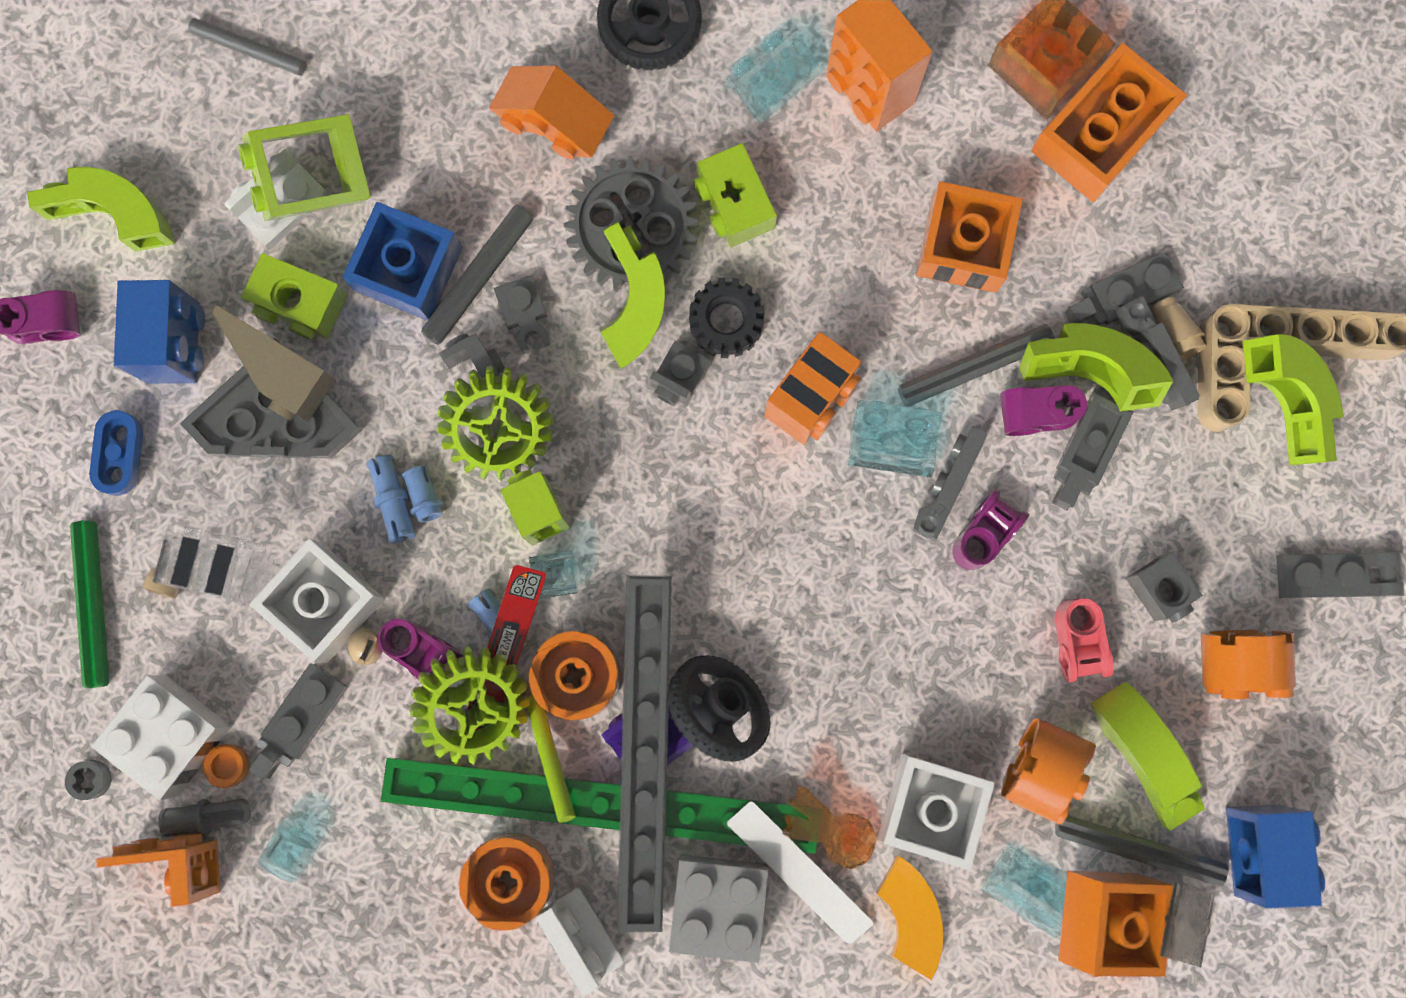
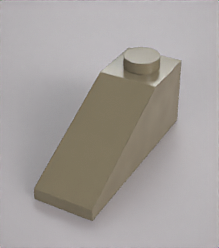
[212,305,335,422]

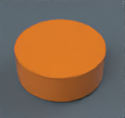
[203,744,250,788]

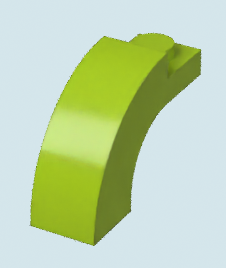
[27,167,175,252]
[600,221,665,369]
[1019,323,1173,412]
[1243,334,1344,466]
[1090,681,1205,832]

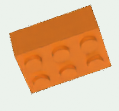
[827,0,933,132]
[1031,42,1187,203]

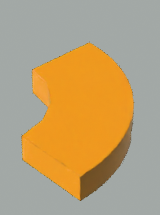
[876,854,943,981]

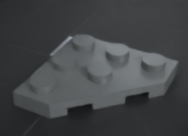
[180,338,362,459]

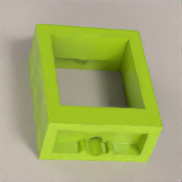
[238,114,371,221]

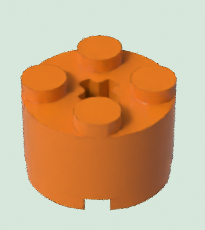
[1200,630,1296,699]
[529,631,621,720]
[1001,718,1096,825]
[459,833,555,931]

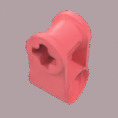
[1055,598,1114,683]

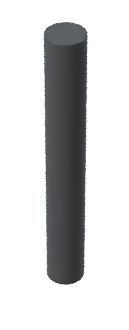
[188,18,307,76]

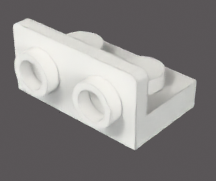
[225,149,329,250]
[536,887,624,997]

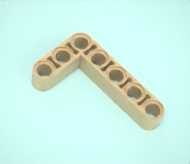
[1197,304,1406,432]

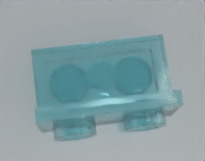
[722,29,823,123]
[848,400,942,478]

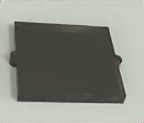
[1160,881,1215,967]

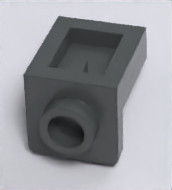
[649,341,711,406]

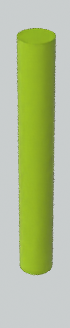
[526,695,575,823]

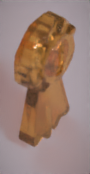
[782,785,876,869]

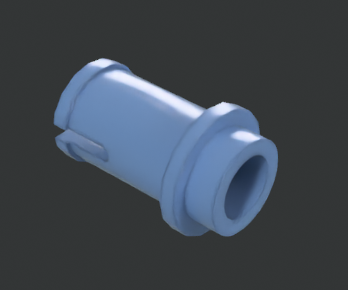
[401,466,444,523]
[468,589,501,639]

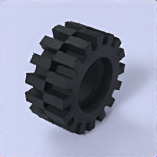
[689,277,765,358]

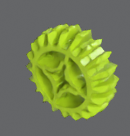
[437,365,554,481]
[409,646,530,765]

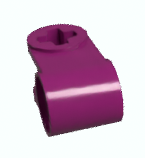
[0,290,80,344]
[1000,385,1087,436]
[952,488,1030,570]
[378,619,463,680]

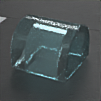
[529,550,579,599]
[257,820,321,882]

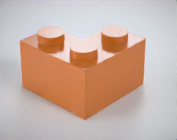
[489,65,614,159]

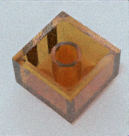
[988,0,1116,120]

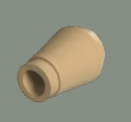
[1151,297,1206,361]

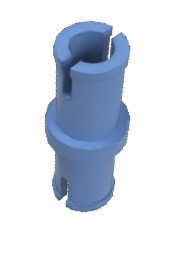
[366,455,416,543]

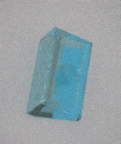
[981,845,1066,938]

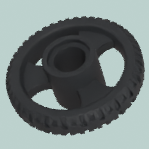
[597,0,702,71]
[667,655,771,762]

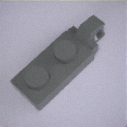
[1065,251,1184,325]
[1116,296,1200,411]
[1052,392,1134,511]
[913,426,987,542]
[249,663,349,780]

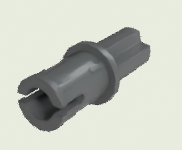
[158,799,251,837]

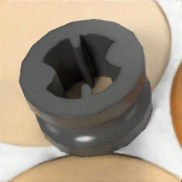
[65,760,112,801]

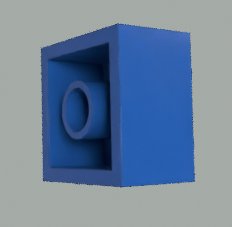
[342,201,463,321]
[114,280,205,384]
[1226,805,1325,909]

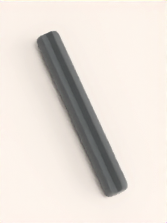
[421,204,533,345]
[898,324,1055,407]
[1055,815,1229,886]

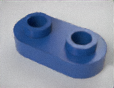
[89,410,143,496]

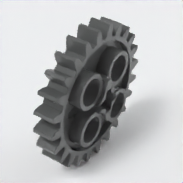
[564,156,699,292]

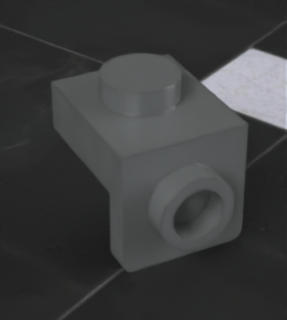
[439,333,505,378]

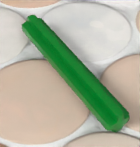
[70,520,109,689]

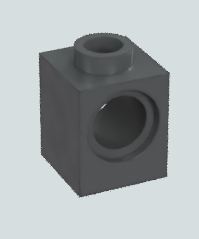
[1125,552,1203,623]

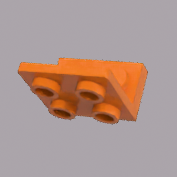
[96,833,221,907]

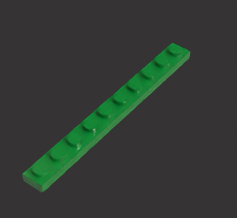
[380,757,820,854]

